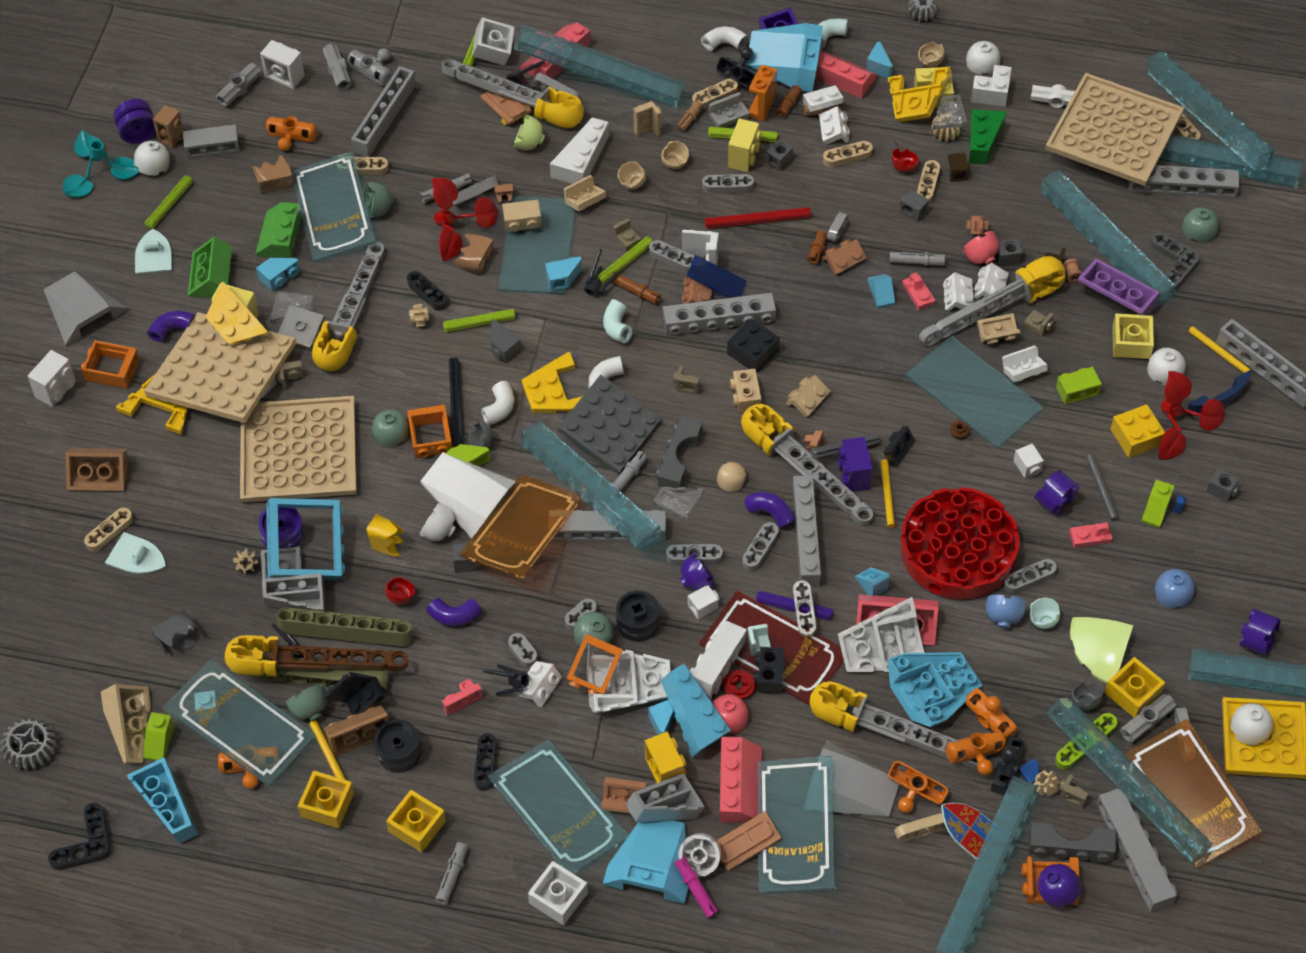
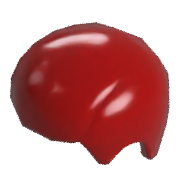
[892,148,918,172]
[385,577,415,606]

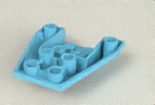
[746,23,823,93]
[888,652,982,727]
[603,820,689,904]

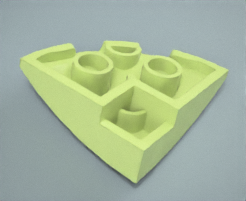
[1070,617,1133,684]

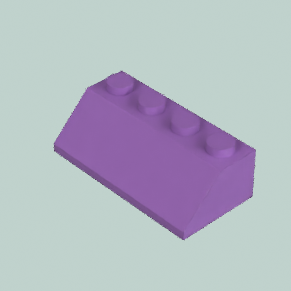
[1077,258,1160,316]

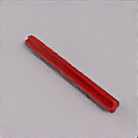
[705,207,811,229]

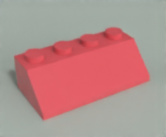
[520,22,591,79]
[815,49,878,99]
[856,594,938,645]
[720,737,762,823]

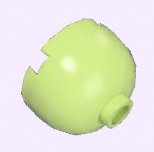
[514,114,545,151]

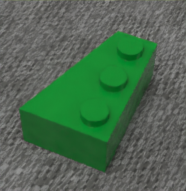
[969,109,1007,165]

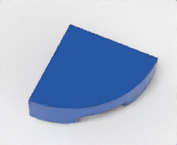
[1173,494,1186,514]
[1018,758,1039,786]

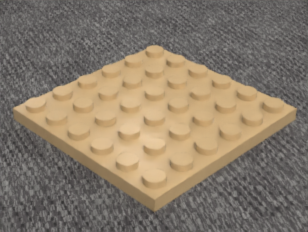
[1045,73,1184,186]
[144,312,296,423]
[240,396,357,503]

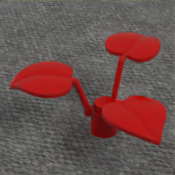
[431,178,498,261]
[1158,371,1225,460]

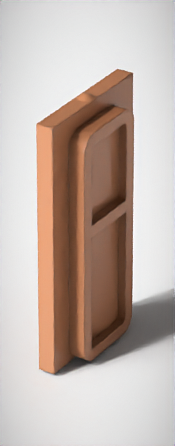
[480,89,532,125]
[717,811,782,872]

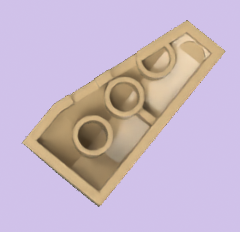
[101,684,151,764]

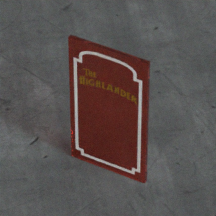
[699,591,844,706]

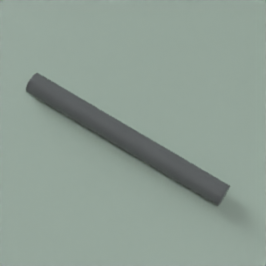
[1086,454,1118,521]

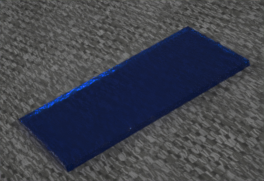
[687,255,747,298]

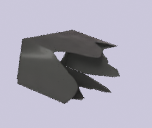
[151,610,203,657]

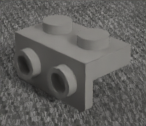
[709,92,750,128]

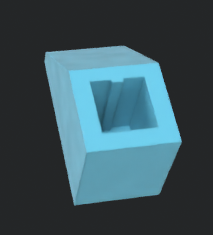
[545,256,582,291]
[256,258,300,291]

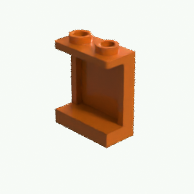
[749,65,777,122]
[1022,856,1080,905]

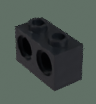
[754,646,785,693]

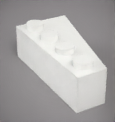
[550,117,609,184]
[690,620,747,703]

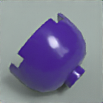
[679,552,716,591]
[1037,864,1081,908]

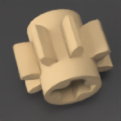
[409,304,430,327]
[233,548,258,574]
[1033,770,1061,797]

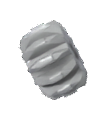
[908,0,937,22]

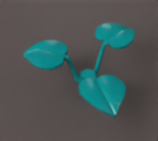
[63,130,140,198]

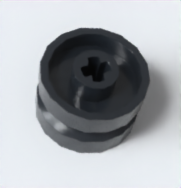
[616,590,660,642]
[374,719,421,772]

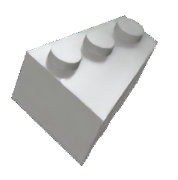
[262,573,326,612]
[626,773,704,822]

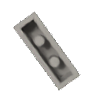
[183,124,240,159]

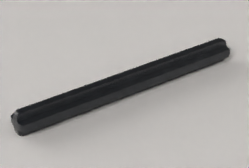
[449,357,463,448]

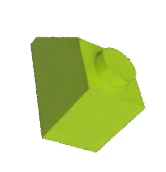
[446,444,490,467]
[1141,479,1174,528]
[143,712,175,761]

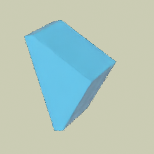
[866,42,893,78]
[867,274,895,308]
[855,567,890,596]
[648,700,676,735]

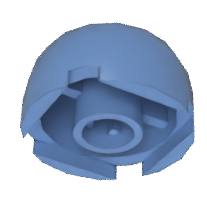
[1154,569,1195,609]
[986,595,1026,628]

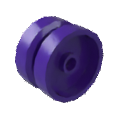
[113,99,156,144]
[258,508,303,548]

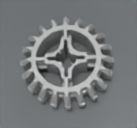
[1,717,57,771]

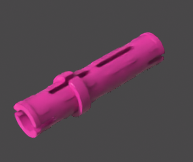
[674,856,718,918]

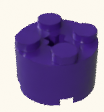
[1034,470,1080,516]
[1239,609,1281,656]

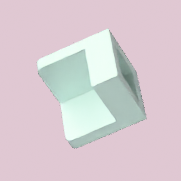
[747,624,771,656]

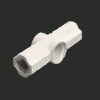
[1030,85,1075,108]

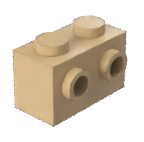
[502,200,542,232]
[730,369,761,413]

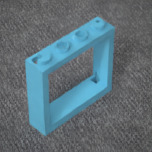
[266,498,345,581]

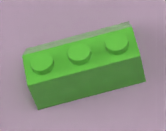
[256,202,302,258]
[188,236,232,297]

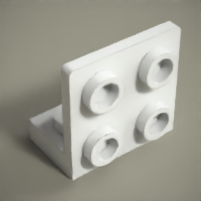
[682,230,719,272]

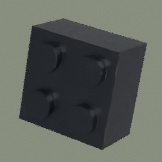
[727,319,780,373]

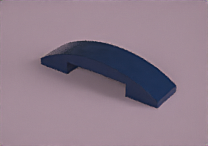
[1187,370,1252,416]

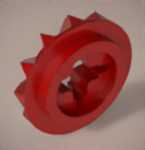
[723,670,755,699]

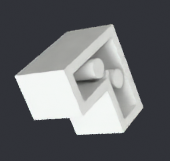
[971,65,1012,107]

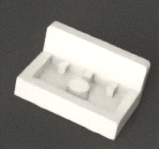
[803,85,843,112]
[819,106,850,145]
[974,263,1009,302]
[943,272,974,311]
[1002,346,1048,382]
[515,661,562,707]

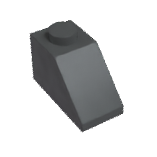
[491,319,521,363]

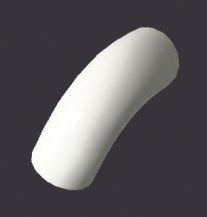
[701,26,749,51]
[588,356,624,388]
[481,381,515,425]

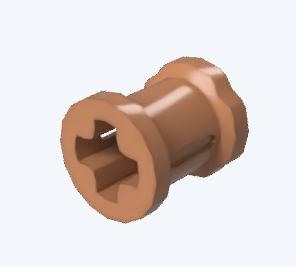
[1063,259,1082,283]

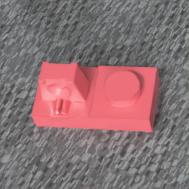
[902,272,936,311]
[1069,522,1113,548]
[442,679,483,716]

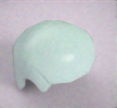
[1030,597,1060,629]

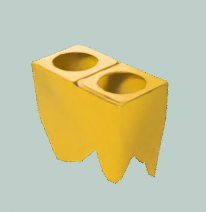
[366,514,404,557]

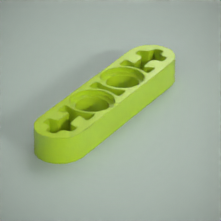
[1055,713,1117,770]

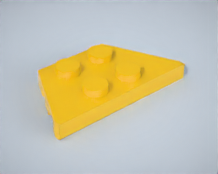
[205,282,269,346]

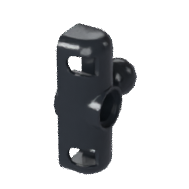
[716,47,756,88]
[990,735,1025,794]

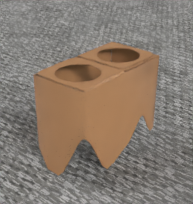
[252,155,294,194]
[453,233,493,276]

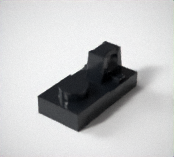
[883,426,915,466]

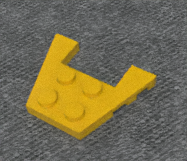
[888,66,952,122]
[521,352,583,413]
[116,375,188,435]

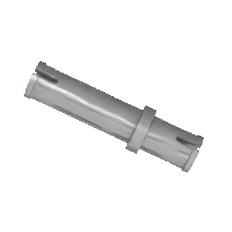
[420,173,472,204]
[890,251,945,267]
[605,451,648,500]
[435,842,469,905]

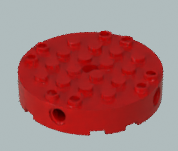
[900,487,1020,599]

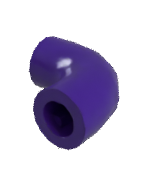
[147,310,196,342]
[745,492,795,527]
[426,598,482,627]

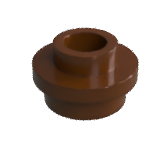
[950,421,969,439]

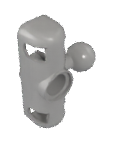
[348,48,392,86]

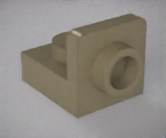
[614,218,641,251]
[1023,310,1054,336]
[276,360,304,389]
[673,366,699,395]
[1058,774,1088,809]

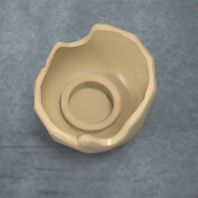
[918,42,944,68]
[661,141,689,170]
[617,162,646,190]
[717,462,747,492]

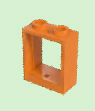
[81,340,140,389]
[407,405,452,458]
[566,634,623,695]

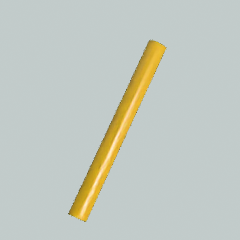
[1188,326,1251,373]
[881,460,895,528]
[309,720,346,780]

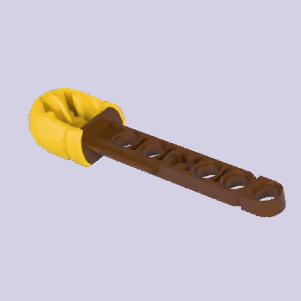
[224,635,408,676]

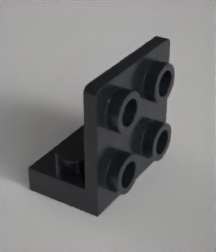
[323,672,385,715]

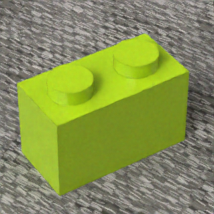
[1056,367,1102,405]

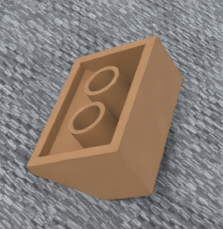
[65,448,128,491]
[324,706,389,757]

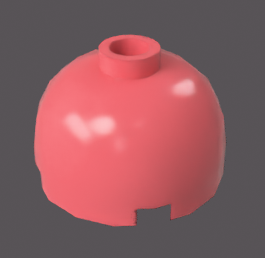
[962,231,1000,265]
[712,694,749,736]

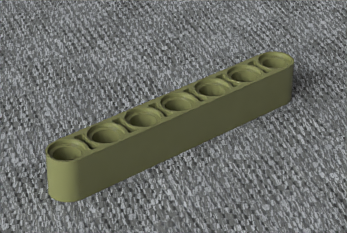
[276,607,412,647]
[252,653,390,693]

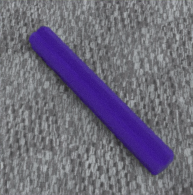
[756,591,833,620]

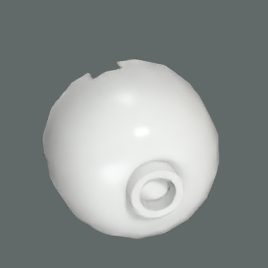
[966,41,1001,75]
[134,141,170,176]
[1147,348,1186,386]
[419,502,456,541]
[1230,703,1273,746]
[679,833,721,876]

